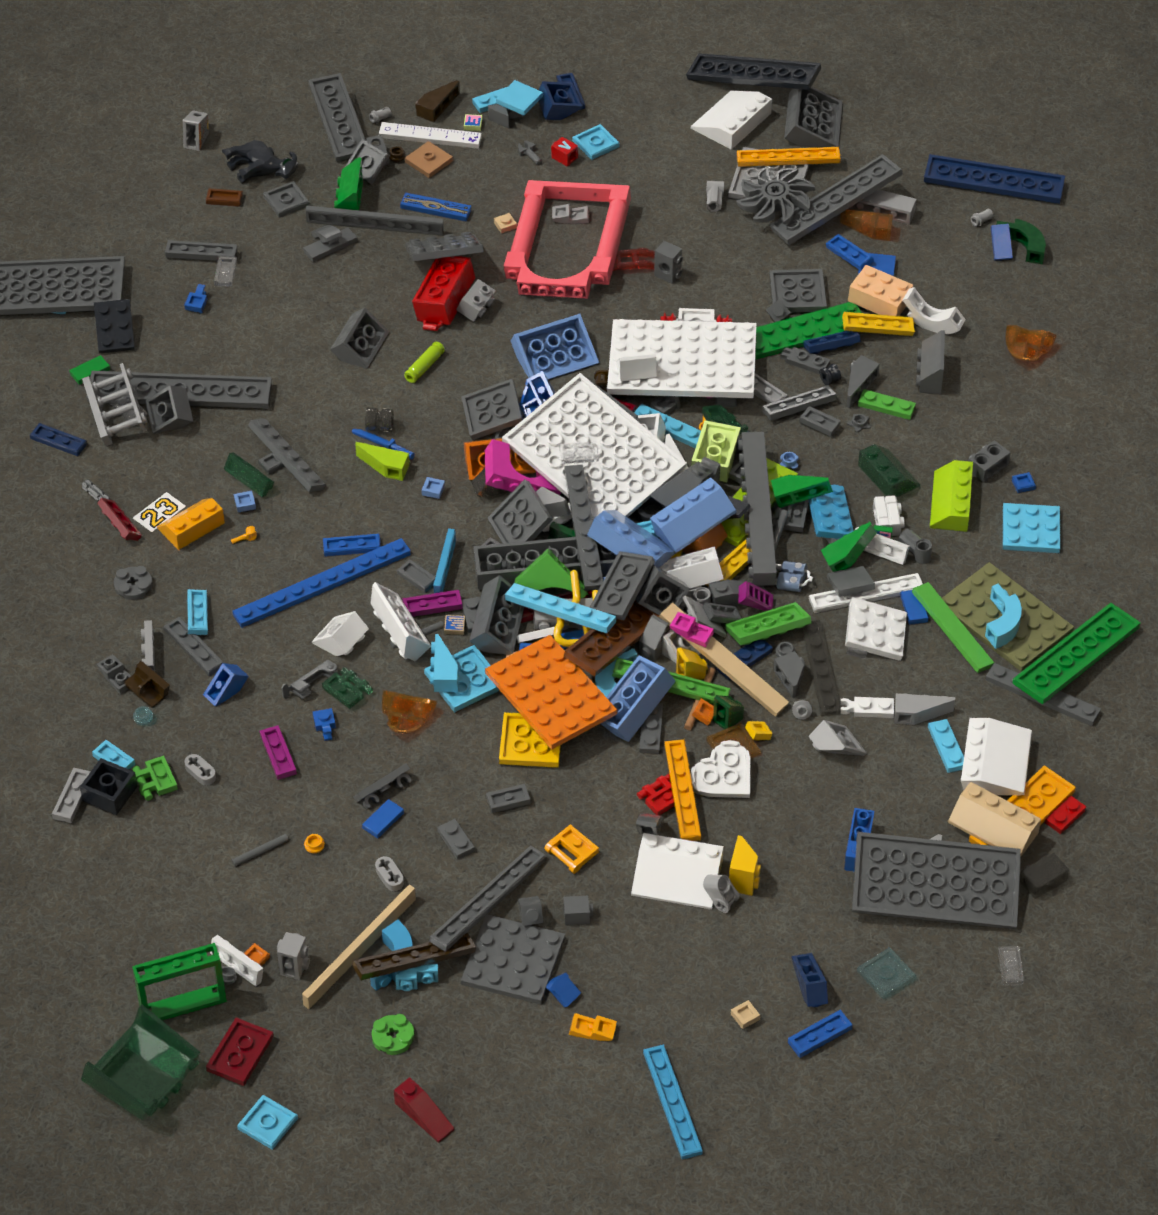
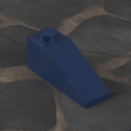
[791,953,828,1007]

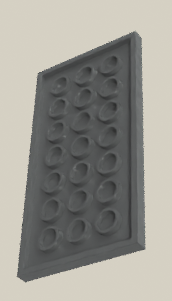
[0,256,125,315]
[852,832,1021,929]

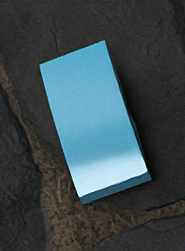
[396,964,438,991]

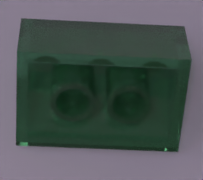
[858,444,920,498]

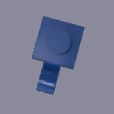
[184,284,207,313]
[313,708,336,741]

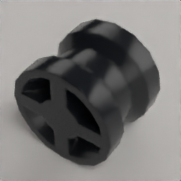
[819,363,841,385]

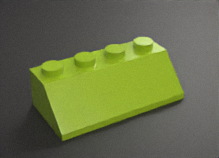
[930,460,973,532]

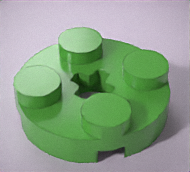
[372,1014,414,1055]

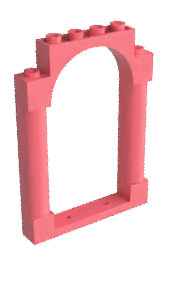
[504,180,631,299]

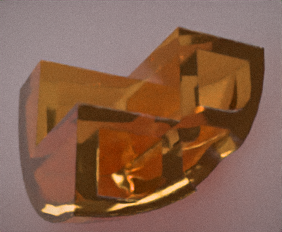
[1006,325,1057,361]
[382,690,437,733]

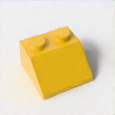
[729,835,761,896]

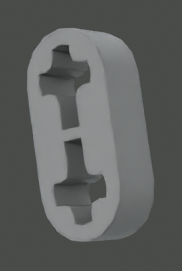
[184,754,216,785]
[375,856,404,891]

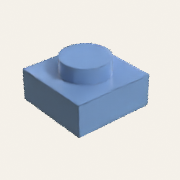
[422,477,445,499]
[234,491,256,512]

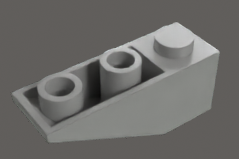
[894,693,955,725]

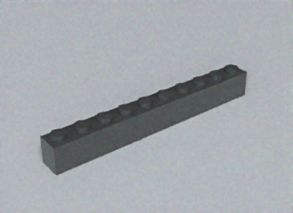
[738,432,777,586]

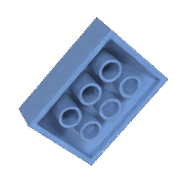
[511,314,599,380]
[587,510,676,568]

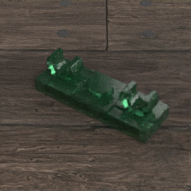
[224,452,274,497]

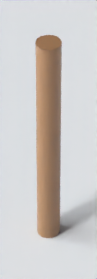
[684,667,716,730]

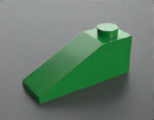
[771,475,833,508]

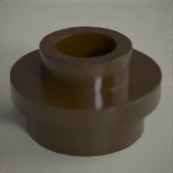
[388,146,406,162]

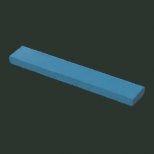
[643,1044,703,1160]

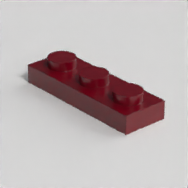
[97,498,142,541]

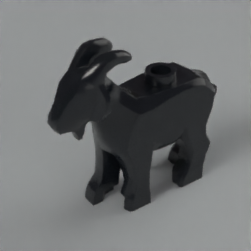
[222,140,298,183]

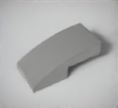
[552,204,589,224]

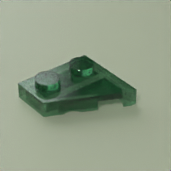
[702,405,748,434]

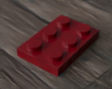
[206,1017,274,1086]

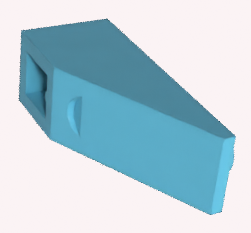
[430,634,458,692]

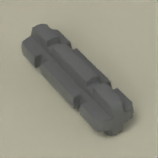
[82,479,111,501]

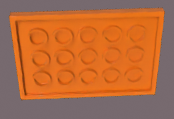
[485,635,617,750]

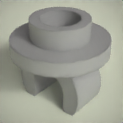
[792,700,812,719]

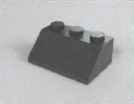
[330,308,389,368]
[916,330,945,394]

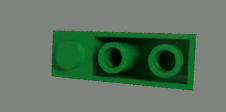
[821,522,877,572]

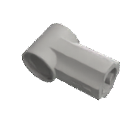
[706,180,724,212]

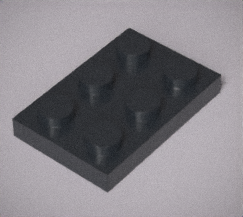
[94,299,135,353]

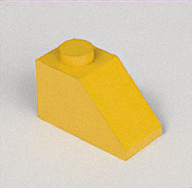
[676,647,708,680]

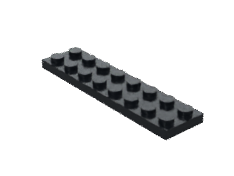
[686,53,822,90]

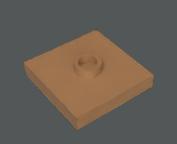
[405,141,453,178]

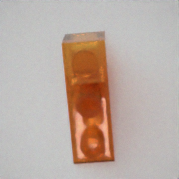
[840,210,893,241]

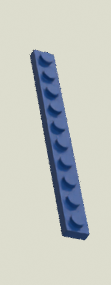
[232,538,411,628]

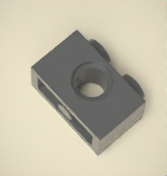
[654,241,683,284]

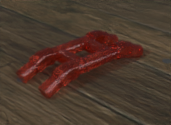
[613,248,655,271]

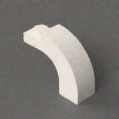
[902,287,966,334]

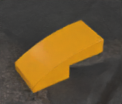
[569,1013,617,1041]

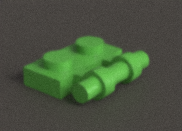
[132,756,178,801]

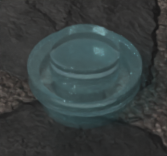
[133,706,153,725]

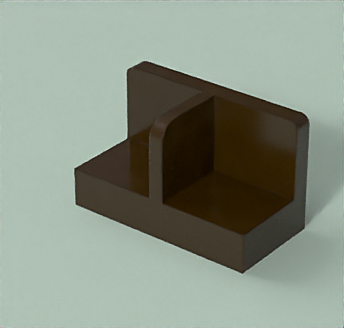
[124,660,170,708]

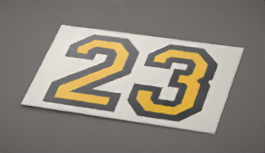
[133,492,185,532]

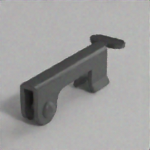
[281,660,338,699]

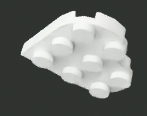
[690,740,750,798]

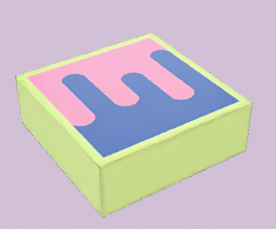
[464,114,482,131]

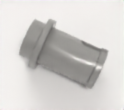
[369,107,392,124]
[971,209,994,226]

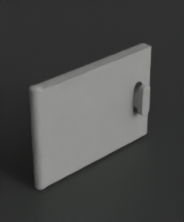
[683,595,727,638]

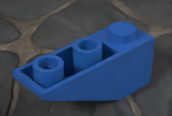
[844,808,874,872]

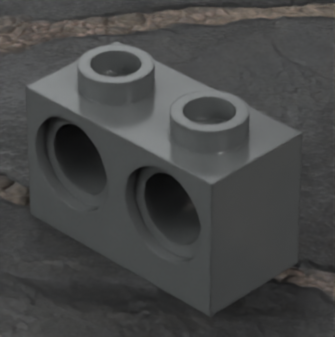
[968,440,1011,483]

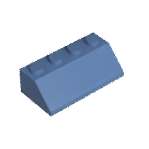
[650,477,736,553]
[600,655,675,742]

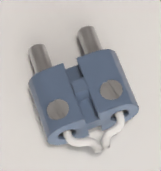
[776,561,813,592]

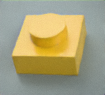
[745,721,772,741]

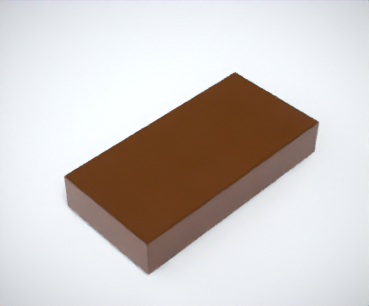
[206,188,243,207]

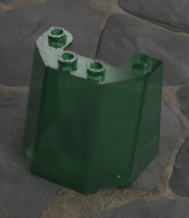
[81,1004,201,1121]

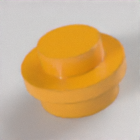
[304,834,325,853]

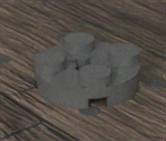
[114,566,152,600]

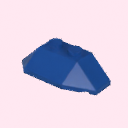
[520,371,555,418]

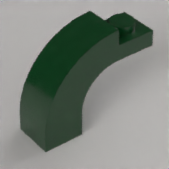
[996,219,1046,265]

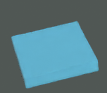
[496,80,543,115]
[572,124,620,160]
[237,1095,298,1150]

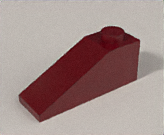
[394,1077,454,1143]

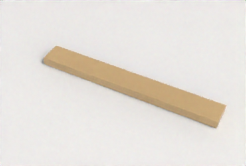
[659,603,789,717]
[302,885,416,1009]

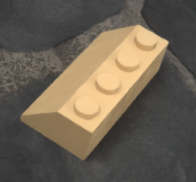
[948,782,1041,857]

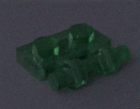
[322,667,373,709]

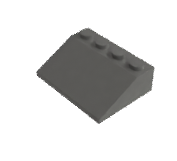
[784,87,842,148]

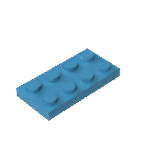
[808,485,853,539]

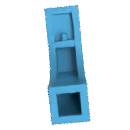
[370,919,412,991]

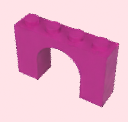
[485,439,561,495]

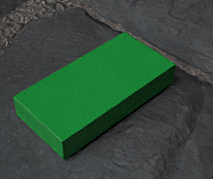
[69,355,110,385]

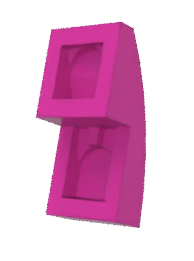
[670,612,714,648]

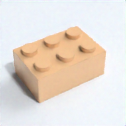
[848,265,913,316]

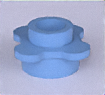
[780,452,798,469]

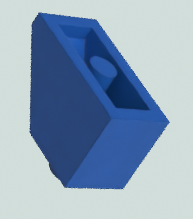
[203,663,249,706]

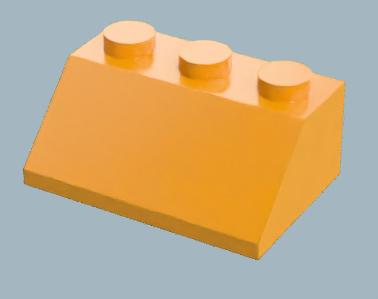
[157,498,225,550]

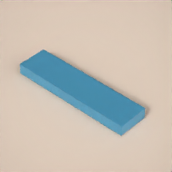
[433,528,456,593]

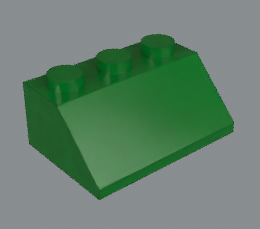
[334,157,363,211]

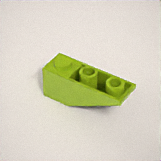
[355,442,410,481]

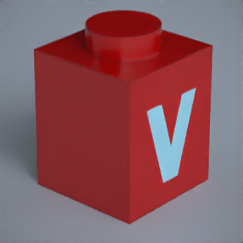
[551,137,578,167]

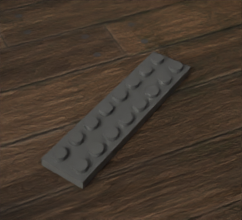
[769,154,903,245]

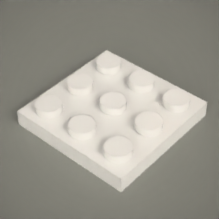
[845,597,907,661]

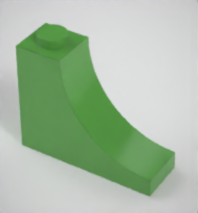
[515,549,588,599]

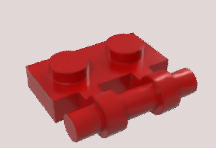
[637,773,675,816]

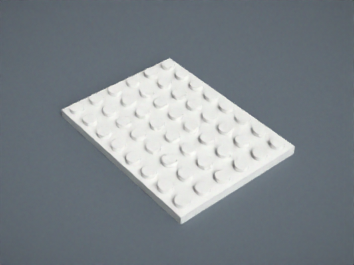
[607,319,756,398]
[502,373,687,520]

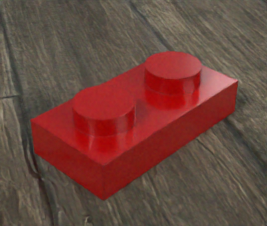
[1045,796,1086,834]

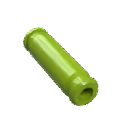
[404,342,445,383]

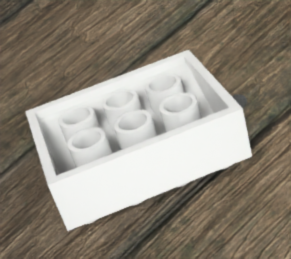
[691,91,772,150]
[961,718,1032,795]
[631,833,724,909]

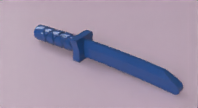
[352,429,415,460]

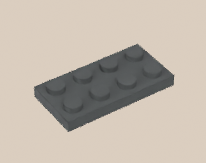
[590,551,655,620]

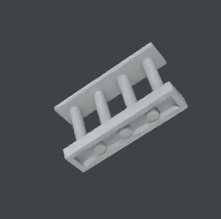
[82,363,148,446]

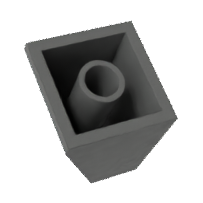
[650,461,714,507]

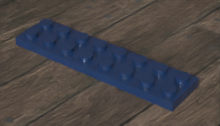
[924,154,1065,204]

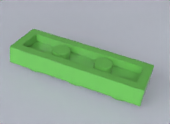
[858,389,916,420]

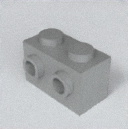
[456,279,496,322]
[277,932,310,980]

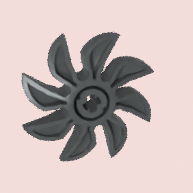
[736,166,815,225]

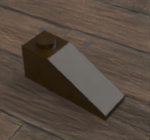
[415,80,460,123]

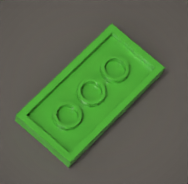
[725,602,811,645]

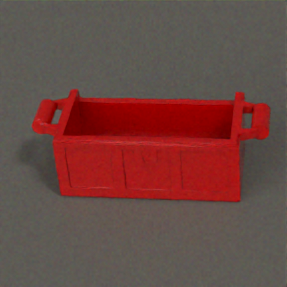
[412,256,475,331]

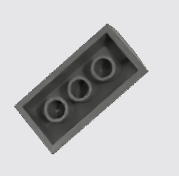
[469,575,525,655]

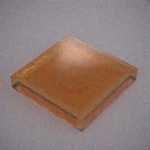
[706,723,760,758]

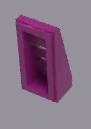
[739,581,773,611]

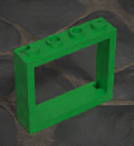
[132,943,227,1025]

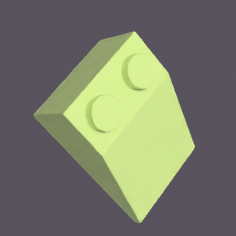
[691,421,741,482]

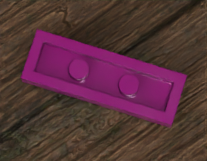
[402,590,463,617]
[259,725,297,780]

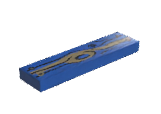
[400,193,472,221]

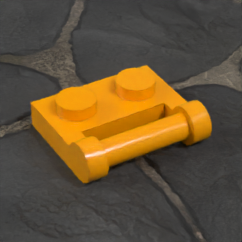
[544,824,599,874]

